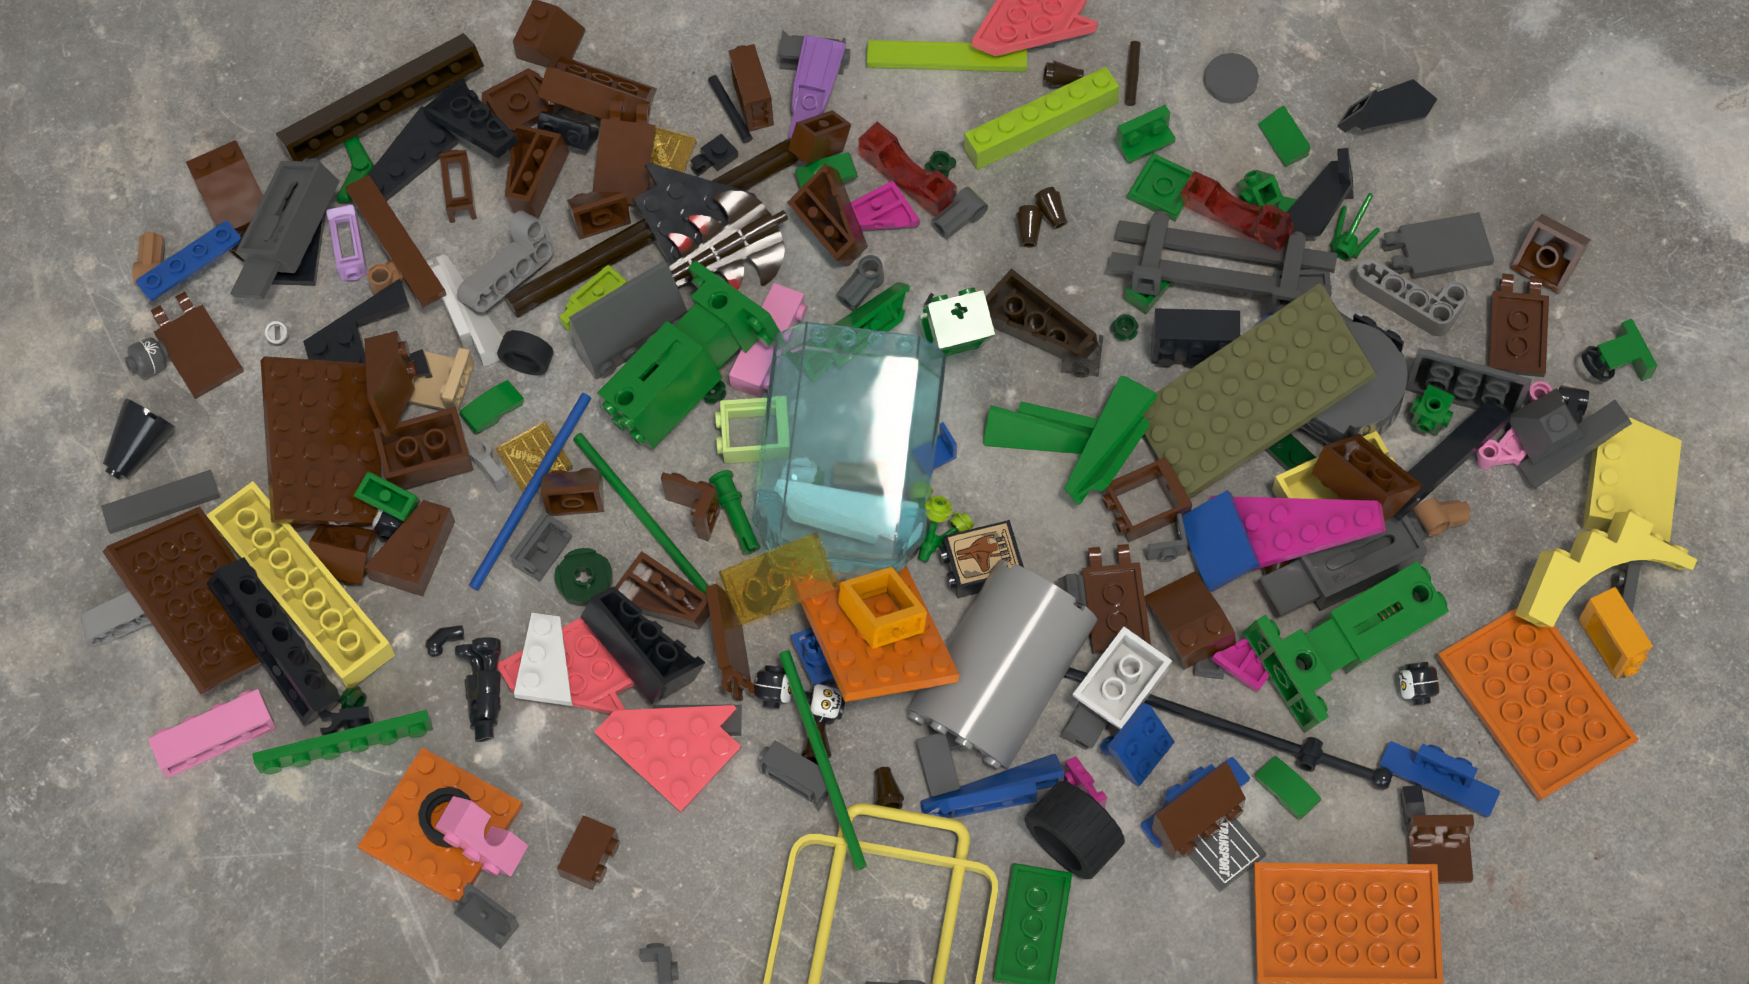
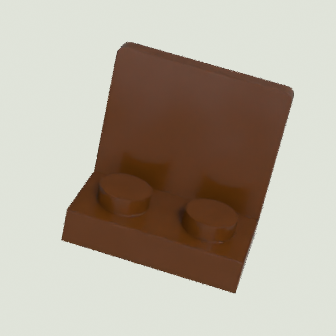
[661,472,720,542]
[1407,814,1474,884]

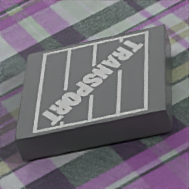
[1188,819,1267,892]

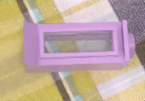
[326,204,368,281]

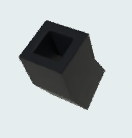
[1400,785,1426,824]

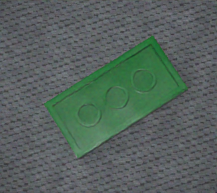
[993,863,1073,984]

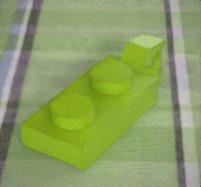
[559,265,628,331]

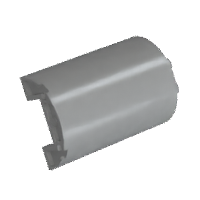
[907,560,1098,770]

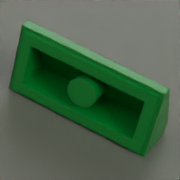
[1258,106,1310,167]
[354,471,420,522]

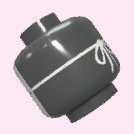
[124,337,169,378]

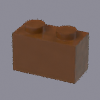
[788,110,851,164]
[557,815,620,890]

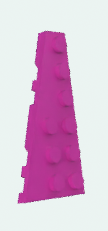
[1211,496,1386,571]

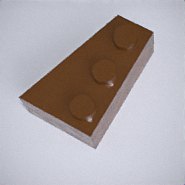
[505,123,569,218]
[364,500,455,597]
[615,551,710,629]

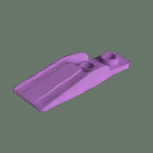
[788,35,846,140]

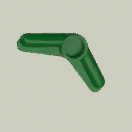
[337,135,374,204]

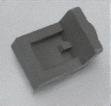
[639,943,679,984]

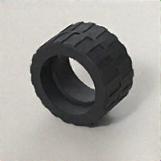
[1025,781,1125,880]

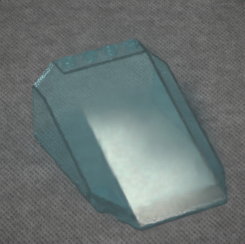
[752,322,946,581]

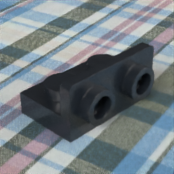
[537,111,599,151]

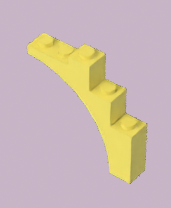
[1515,509,1697,627]

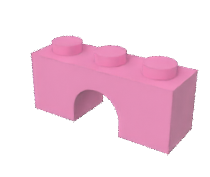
[435,796,529,877]

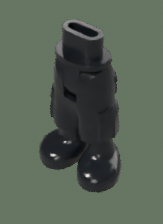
[455,637,501,742]

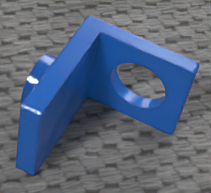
[910,422,957,475]

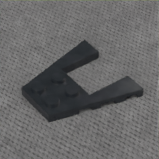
[303,279,433,378]

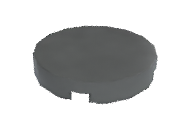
[1204,53,1259,104]

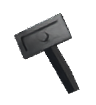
[1337,79,1437,133]
[1286,148,1354,239]

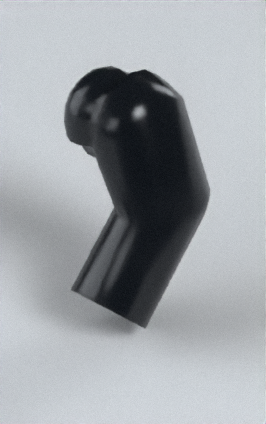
[425,625,465,657]

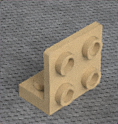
[408,348,475,412]

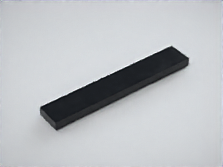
[1393,400,1511,521]

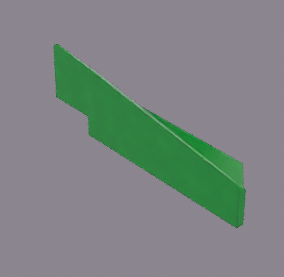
[787,282,910,383]
[1065,376,1158,505]
[983,401,1098,454]

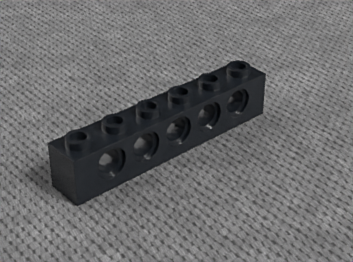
[207,557,341,725]

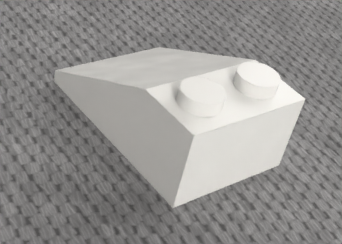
[1072,627,1172,730]

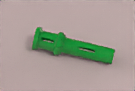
[709,470,761,555]

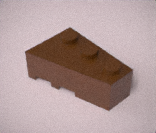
[787,164,868,265]

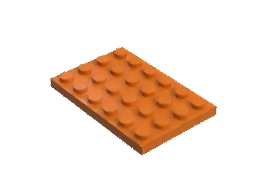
[791,556,959,702]
[1436,607,1639,801]
[1254,862,1443,984]

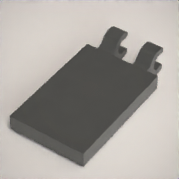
[1382,212,1494,279]

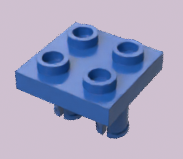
[791,627,835,685]
[1101,702,1175,786]

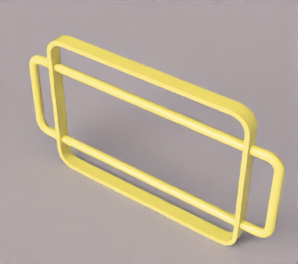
[763,803,998,984]

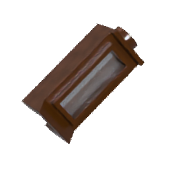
[439,150,477,223]

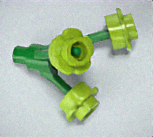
[906,482,974,562]

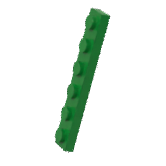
[252,710,433,774]

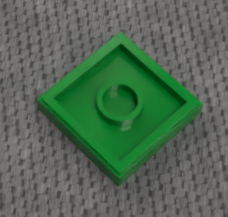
[1127,153,1201,222]

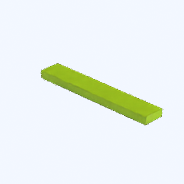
[867,40,1027,72]

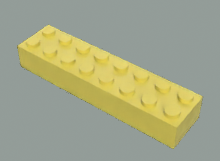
[206,481,395,689]

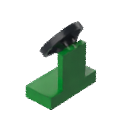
[1581,319,1658,382]

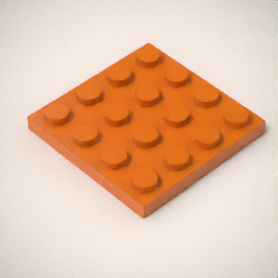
[357,747,523,902]

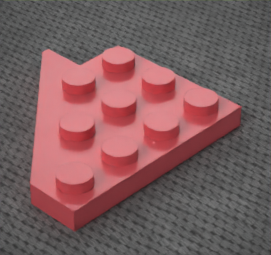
[971,0,1098,56]
[498,617,636,715]
[594,705,742,813]

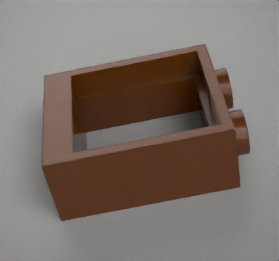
[728,44,774,132]
[1101,457,1192,542]

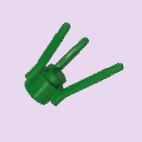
[1330,193,1380,261]

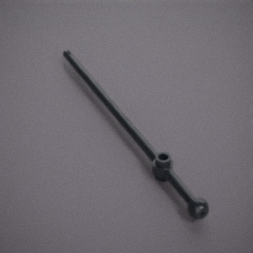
[1064,667,1393,790]

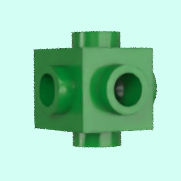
[1236,170,1284,212]
[1410,385,1455,435]

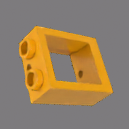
[838,566,927,649]
[1578,587,1653,679]

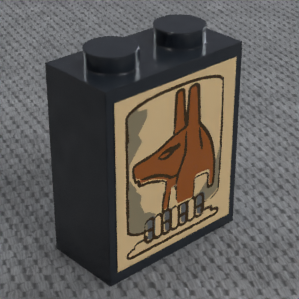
[939,520,1024,598]

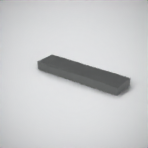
[1519,400,1632,489]
[101,470,220,534]

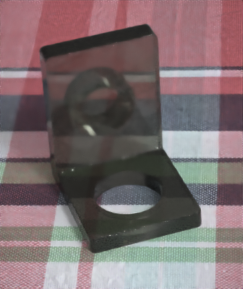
[1061,335,1104,378]

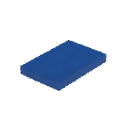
[1182,490,1260,592]

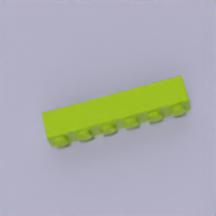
[964,67,1120,170]

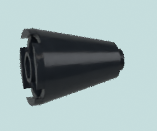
[103,399,175,480]

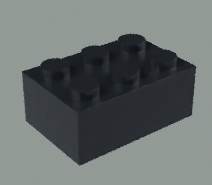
[1151,308,1240,367]

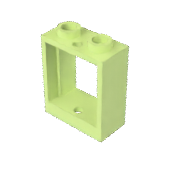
[715,396,792,464]

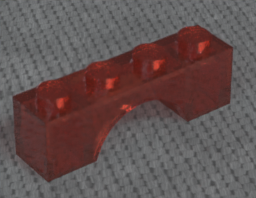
[858,121,957,217]
[1181,171,1294,251]

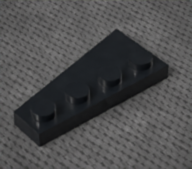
[423,79,518,158]
[367,106,458,201]

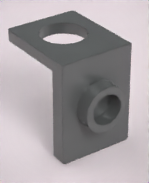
[1146,513,1188,561]

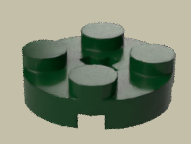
[554,548,613,606]

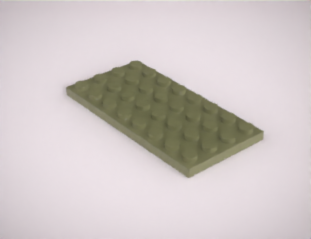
[1142,283,1378,499]

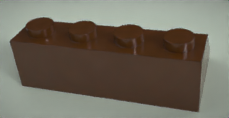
[538,53,657,122]

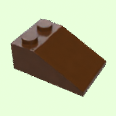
[186,140,263,232]
[364,331,418,437]
[1145,571,1236,670]

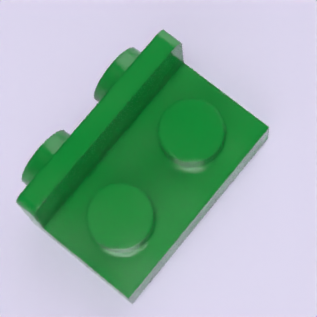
[1116,105,1176,163]

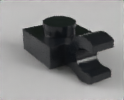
[690,133,738,176]
[320,706,374,735]

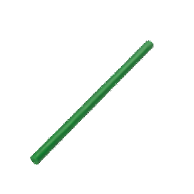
[573,433,709,595]
[779,650,867,870]

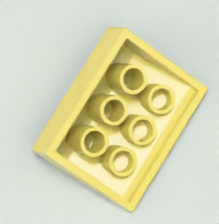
[1582,417,1682,545]

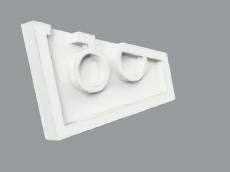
[514,613,573,706]

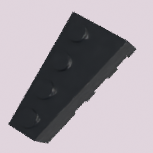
[580,586,706,704]

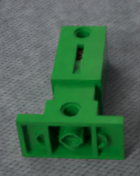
[597,260,787,449]
[1242,561,1449,733]

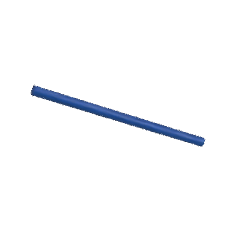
[469,393,592,591]

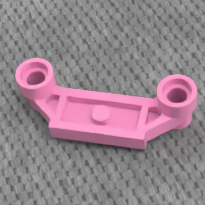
[1477,381,1552,469]

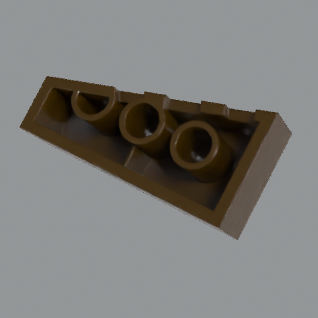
[985,268,1098,366]

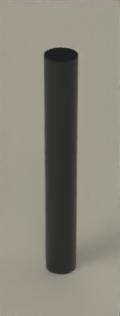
[708,75,753,143]

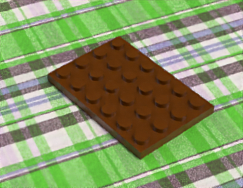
[260,356,382,526]
[103,506,262,694]

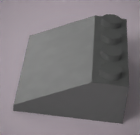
[569,260,688,380]
[1405,348,1532,414]

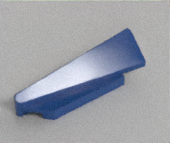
[920,754,1064,818]

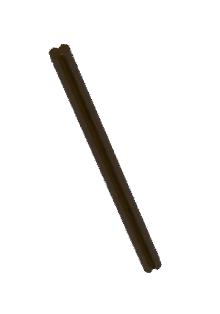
[505,139,798,317]

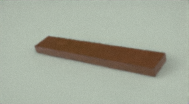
[345,175,447,308]

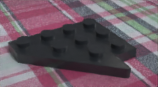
[632,163,757,266]

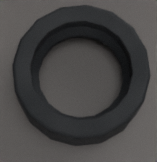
[497,330,554,375]
[418,787,472,848]

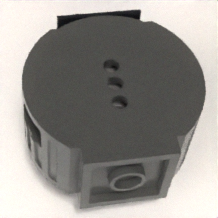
[1300,313,1408,444]

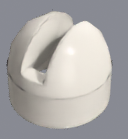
[265,321,289,344]

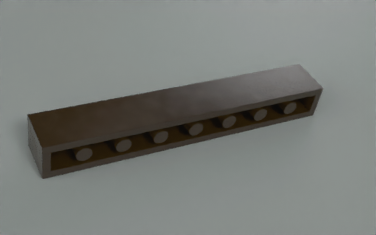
[275,33,484,162]

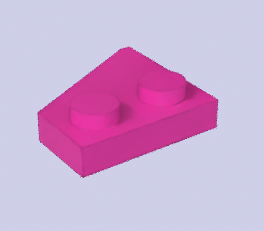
[851,180,920,230]
[1211,637,1282,692]
[1064,756,1107,808]

